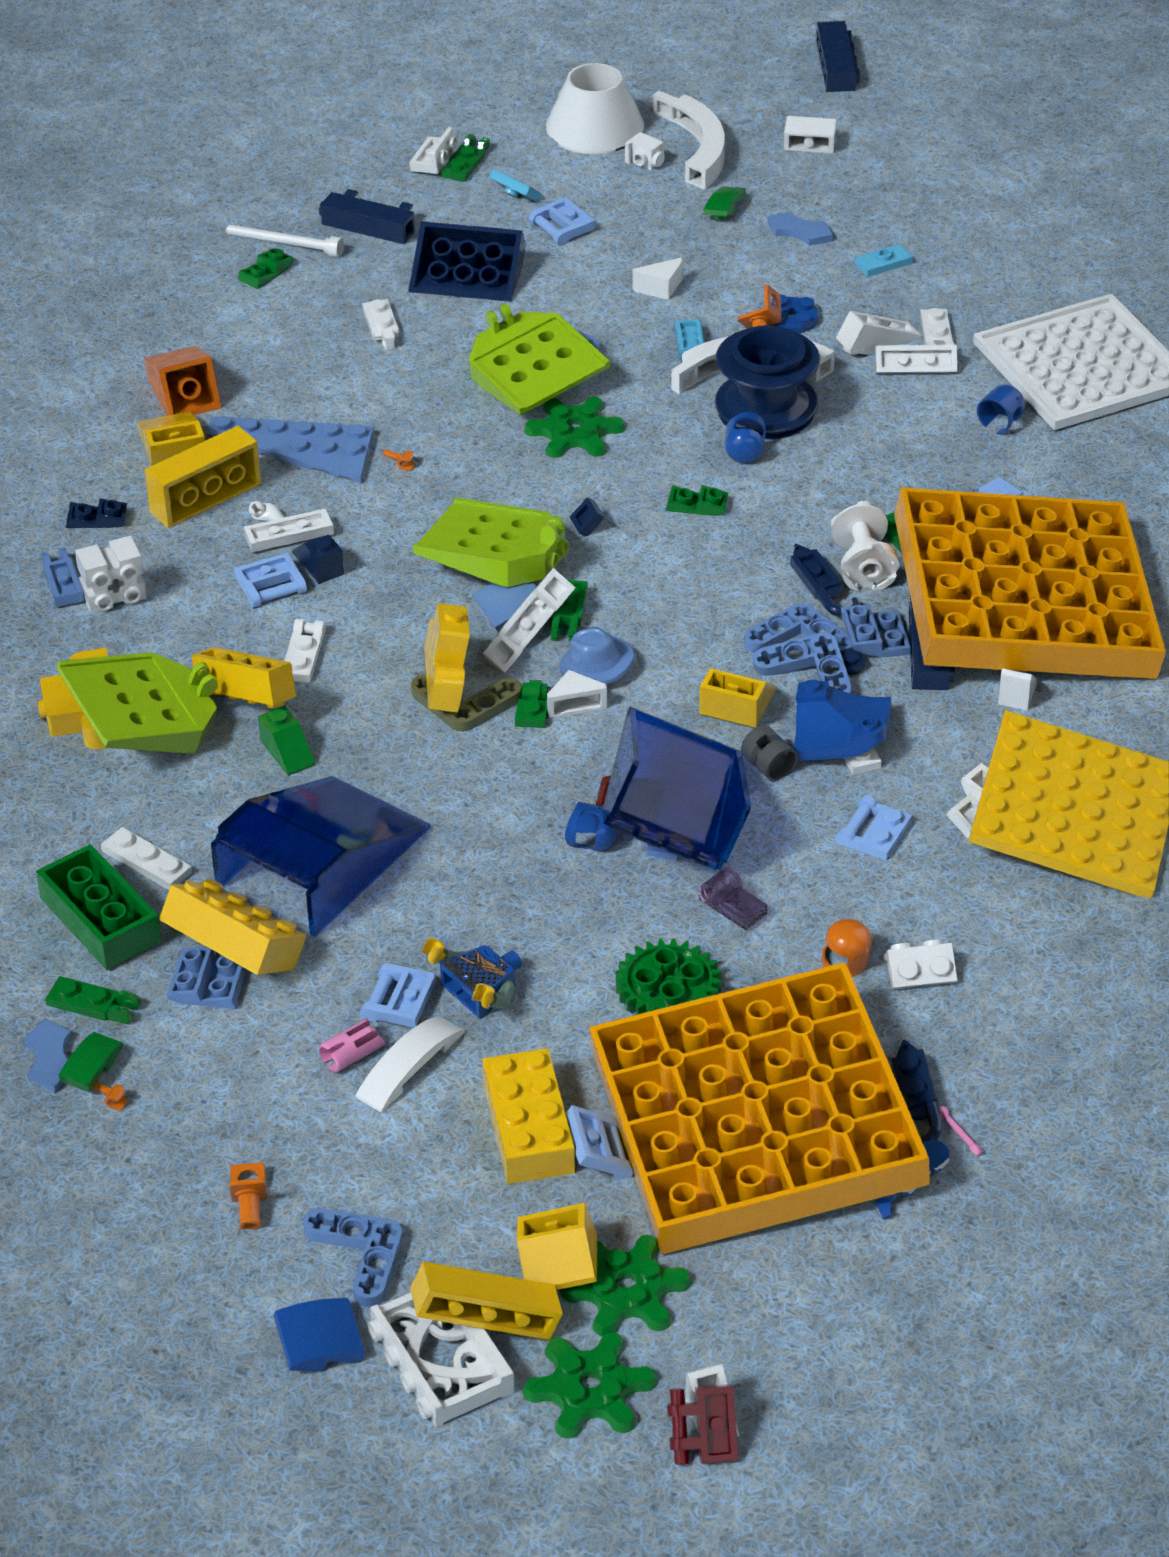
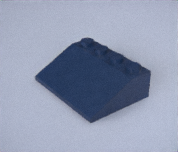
[408,221,526,302]

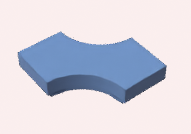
[767,212,833,246]
[24,1018,72,1093]

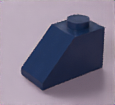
[292,534,344,584]

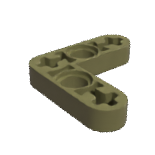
[411,675,522,732]

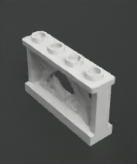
[367,1293,514,1428]

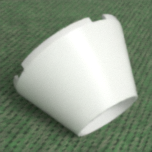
[546,63,644,154]

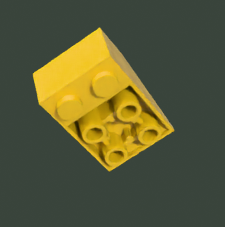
[136,412,205,466]

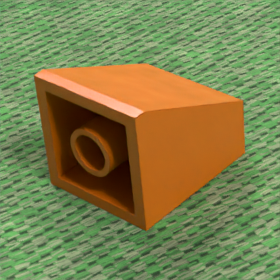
[144,346,222,416]

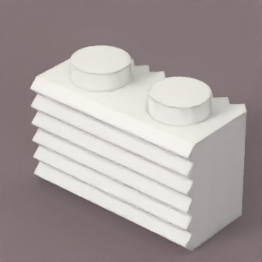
[784,116,836,153]

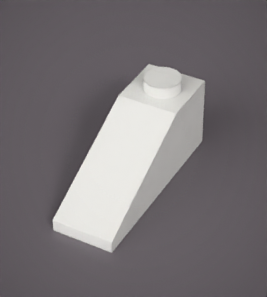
[836,311,922,356]

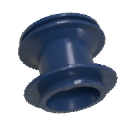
[715,325,820,440]

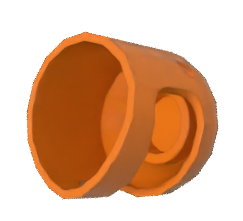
[821,919,872,976]

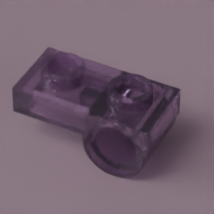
[699,867,768,930]

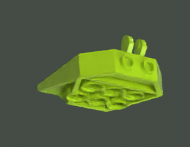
[468,303,611,415]
[413,497,569,587]
[56,652,218,754]

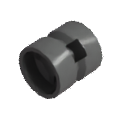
[741,725,798,782]

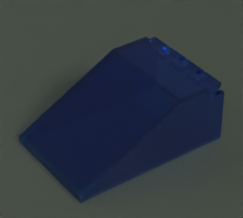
[603,706,752,870]
[210,776,431,937]

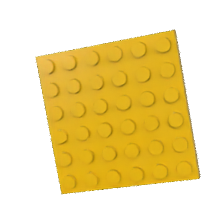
[968,710,1169,898]

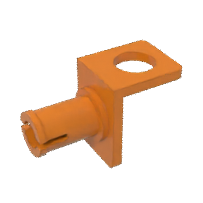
[738,285,781,329]
[229,1162,267,1230]

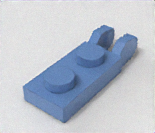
[41,548,84,607]

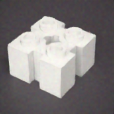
[75,536,147,613]

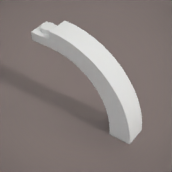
[653,91,725,190]
[671,336,835,394]

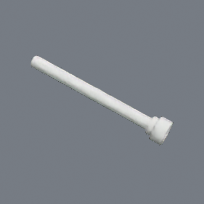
[226,225,345,258]

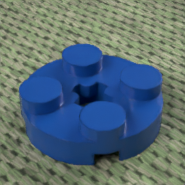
[770,294,818,333]

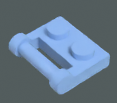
[528,197,595,246]
[234,553,307,608]
[835,795,912,860]
[359,963,436,1028]
[565,1106,634,1180]

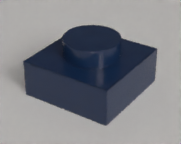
[569,497,605,537]

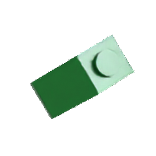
[258,706,315,776]

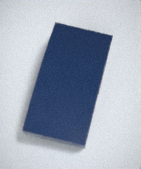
[66,498,127,528]

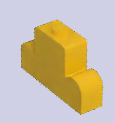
[424,603,470,713]
[37,647,108,750]

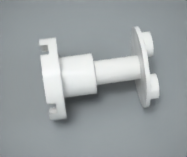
[831,501,900,591]

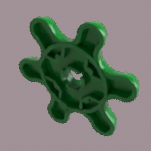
[524,396,626,458]
[560,1234,692,1336]
[522,1332,658,1439]

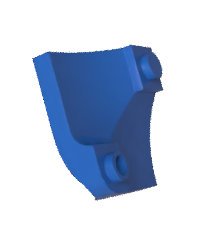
[794,680,893,761]

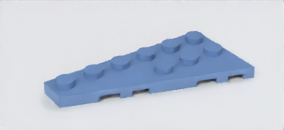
[206,416,374,484]

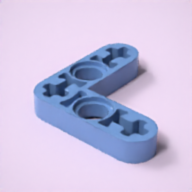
[744,603,853,655]
[753,632,852,694]
[303,1209,403,1307]

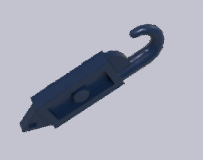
[790,543,859,616]
[891,1040,943,1143]

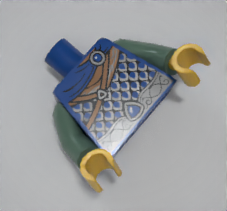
[421,938,522,1019]

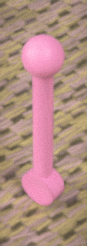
[939,1106,984,1156]

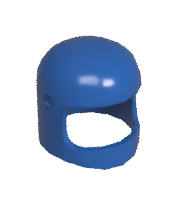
[976,385,1025,435]
[725,412,766,464]
[565,801,619,851]

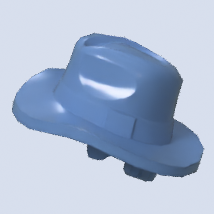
[559,627,635,684]

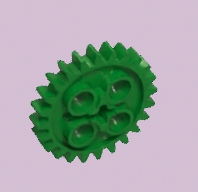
[616,938,721,1015]

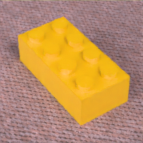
[144,426,261,528]
[159,879,307,975]
[482,1048,575,1184]

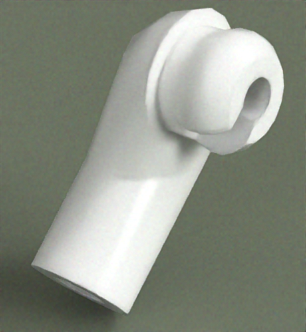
[249,501,285,522]

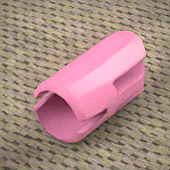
[319,1018,385,1072]

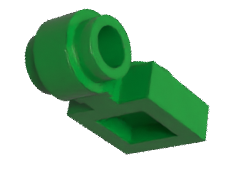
[515,680,548,728]

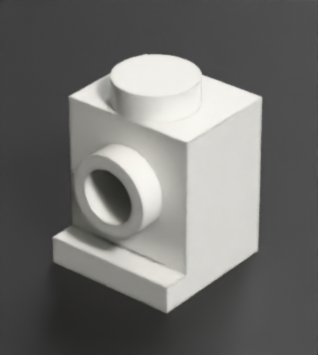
[625,132,665,170]

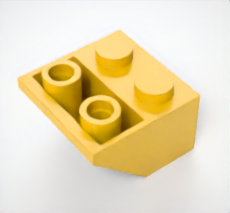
[699,668,776,728]
[517,1202,597,1290]

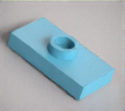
[489,169,542,202]
[855,244,913,277]
[674,319,704,360]

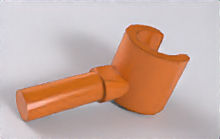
[383,449,416,471]
[93,1081,128,1111]

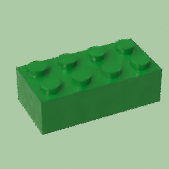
[36,844,162,970]

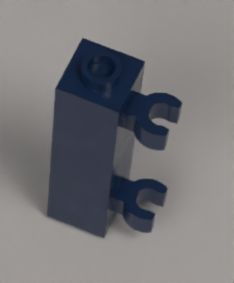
[319,189,415,244]

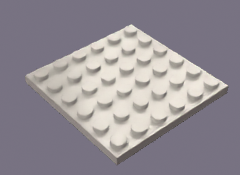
[973,293,1169,430]

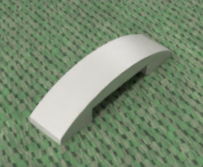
[482,568,576,674]
[355,1016,465,1113]

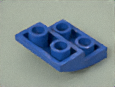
[273,1298,366,1371]

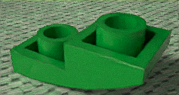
[703,186,746,220]
[238,248,294,289]
[665,485,729,516]
[58,1032,123,1092]

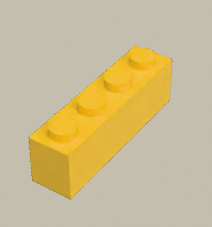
[191,647,296,708]
[410,1261,563,1340]

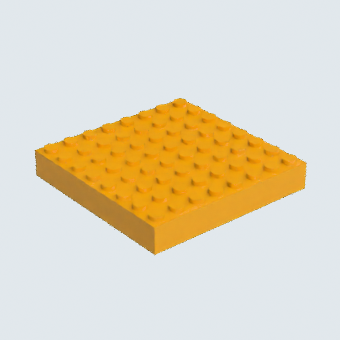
[894,487,1166,679]
[589,962,930,1255]

